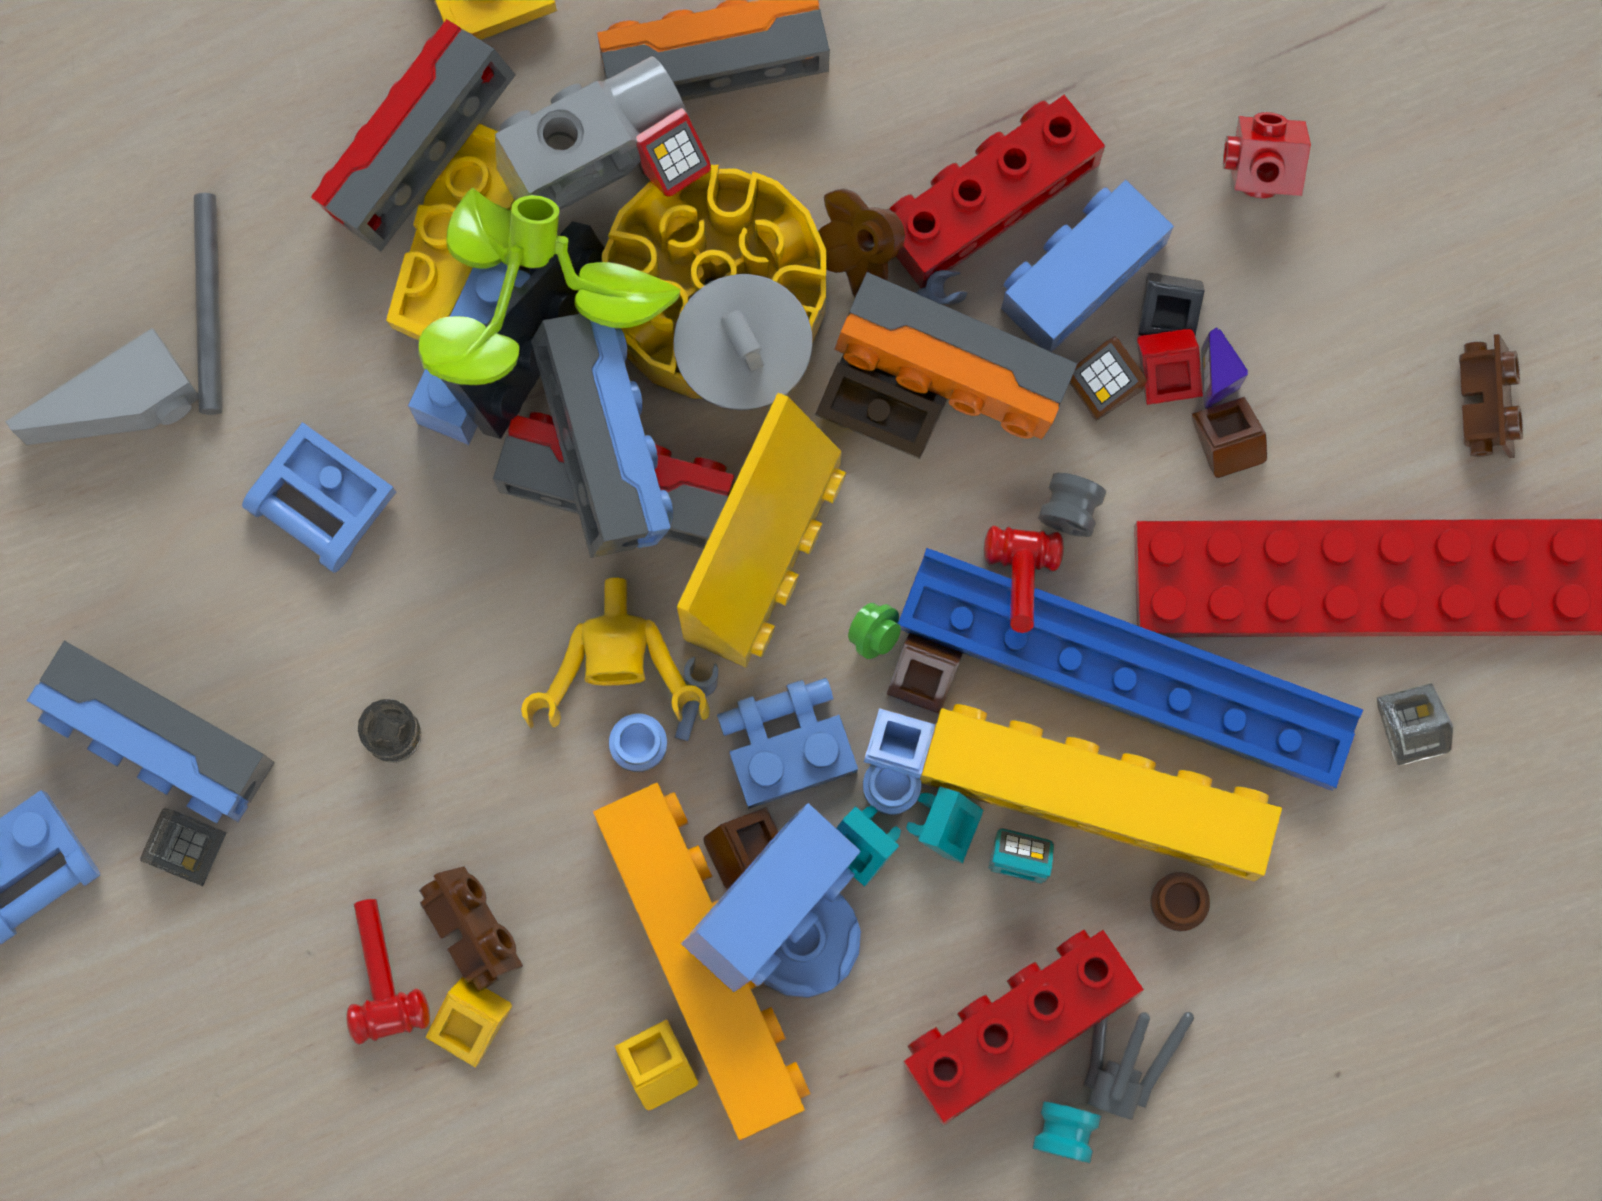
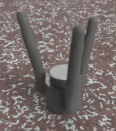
[1083,1012,1194,1120]

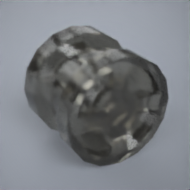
[358,699,422,763]

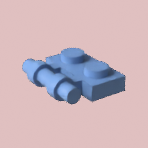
[717,678,858,809]

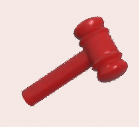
[984,525,1064,633]
[346,899,430,1045]

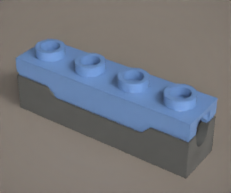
[531,314,673,558]
[27,640,275,824]

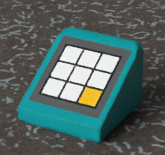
[988,828,1054,884]

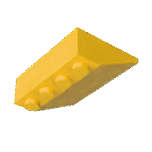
[677,392,847,668]

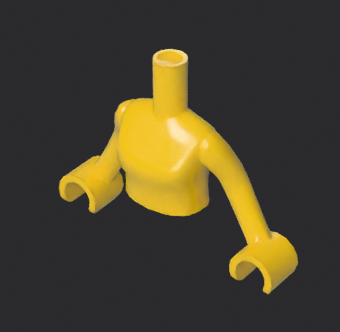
[521,577,710,729]

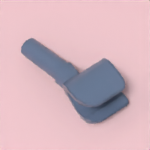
[915,270,967,304]
[675,657,718,741]

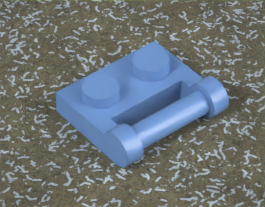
[242,422,396,573]
[0,790,101,944]

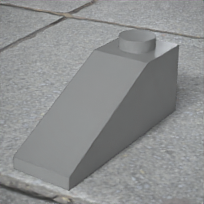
[5,328,199,445]

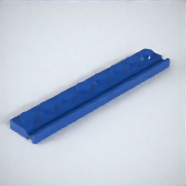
[898,548,1363,791]

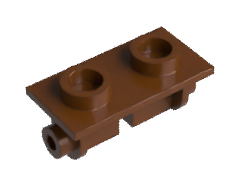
[1459,334,1523,458]
[419,866,523,992]

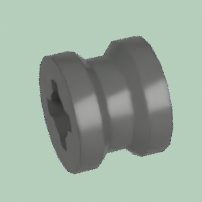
[1038,472,1107,537]

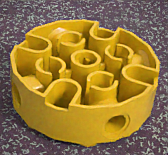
[602,165,826,399]

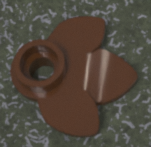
[818,189,905,298]

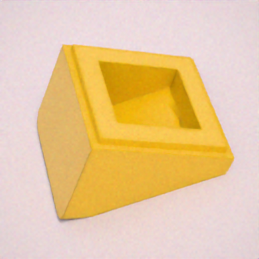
[425,977,512,1068]
[614,1019,698,1111]

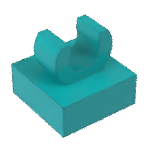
[906,787,984,864]
[836,805,901,887]

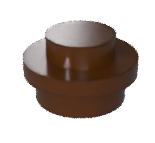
[1150,872,1210,932]

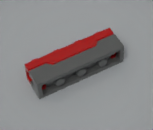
[311,19,516,252]
[493,412,735,549]

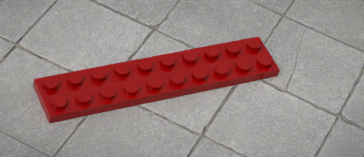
[1134,519,1602,637]

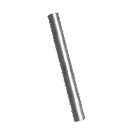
[194,193,222,415]

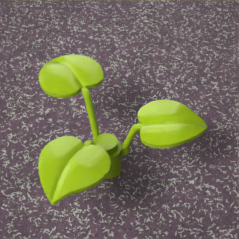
[418,188,680,385]

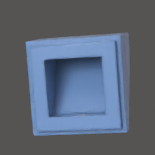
[864,708,935,778]

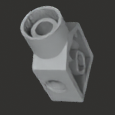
[495,56,687,211]

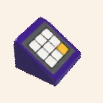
[1201,327,1248,409]

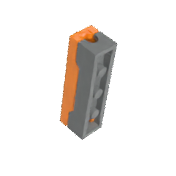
[597,0,830,101]
[834,272,1077,439]

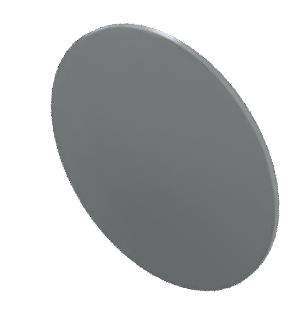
[674,274,812,410]

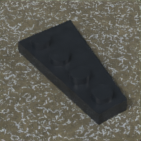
[441,221,604,439]

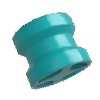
[1032,1101,1101,1163]

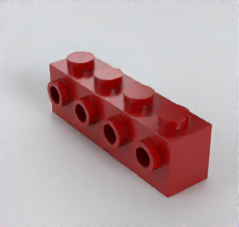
[888,94,1105,289]
[904,929,1144,1126]

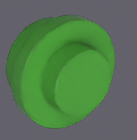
[848,603,901,659]

